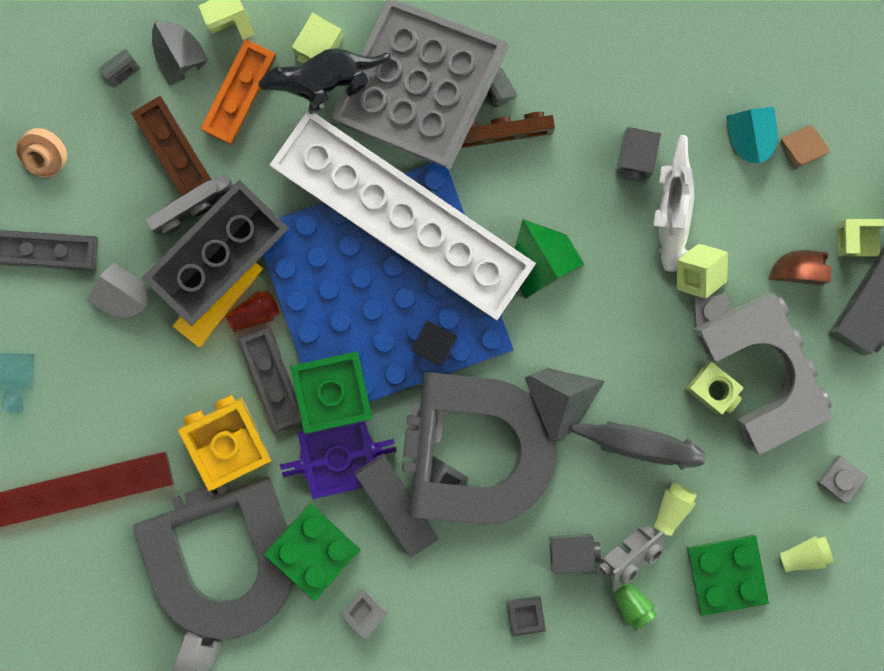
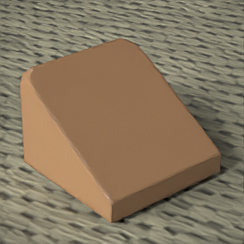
[780,125,830,169]

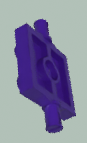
[280,421,397,499]

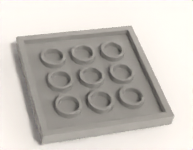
[330,0,509,170]

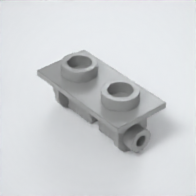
[598,526,664,592]

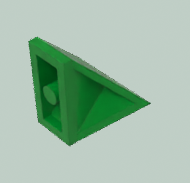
[515,219,584,298]

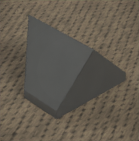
[525,368,605,441]

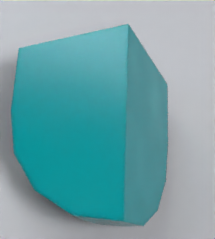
[726,106,778,163]

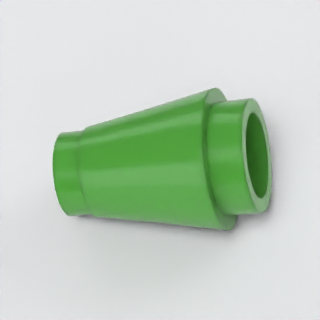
[610,583,658,631]

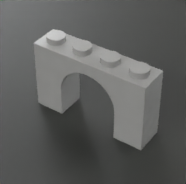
[693,292,833,455]

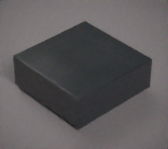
[411,320,458,367]

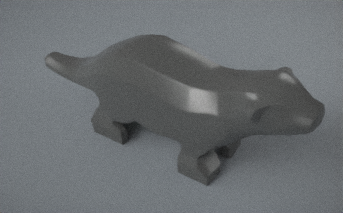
[569,421,706,470]

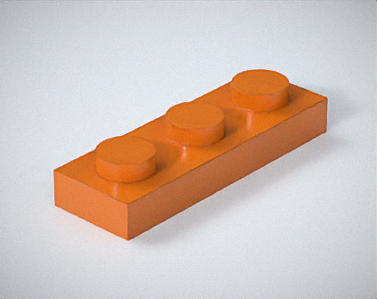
[200,39,277,146]

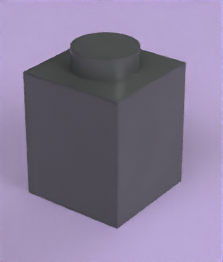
[616,127,661,182]
[549,534,601,573]

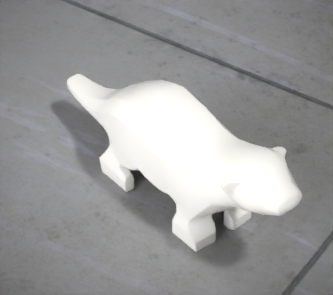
[654,135,695,272]

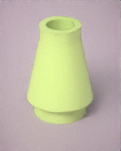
[654,482,697,536]
[780,535,834,573]

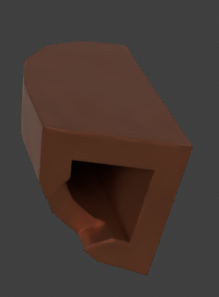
[768,250,831,285]

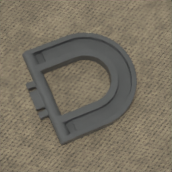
[402,372,556,524]
[133,477,293,639]

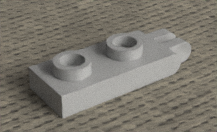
[145,175,233,235]

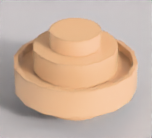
[16,128,68,178]

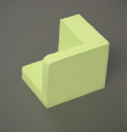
[198,0,255,39]
[837,219,884,257]
[677,244,728,299]

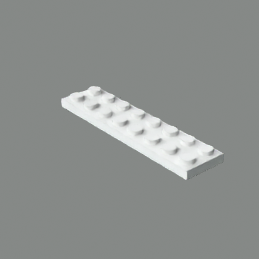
[270,109,536,321]

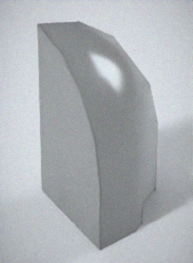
[87,262,149,318]
[173,631,223,671]

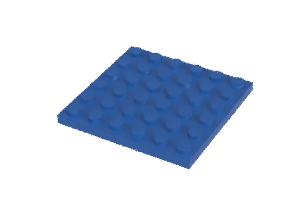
[263,163,514,402]

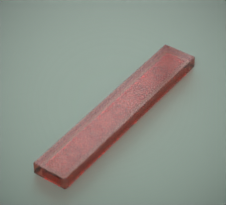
[0,451,174,527]

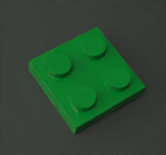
[290,351,373,434]
[263,503,361,602]
[687,535,769,616]

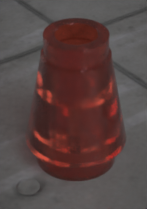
[226,290,280,332]

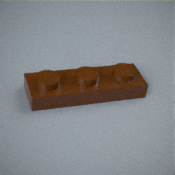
[131,96,212,196]
[461,112,555,148]

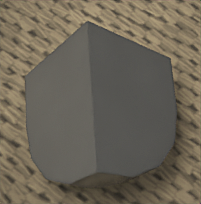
[152,22,208,85]

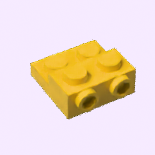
[178,395,272,491]

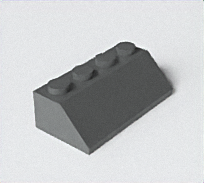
[141,179,289,327]

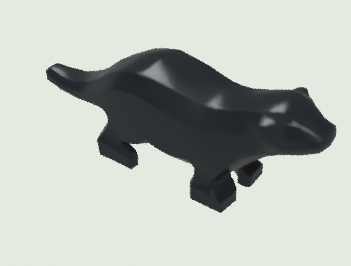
[258,49,391,115]

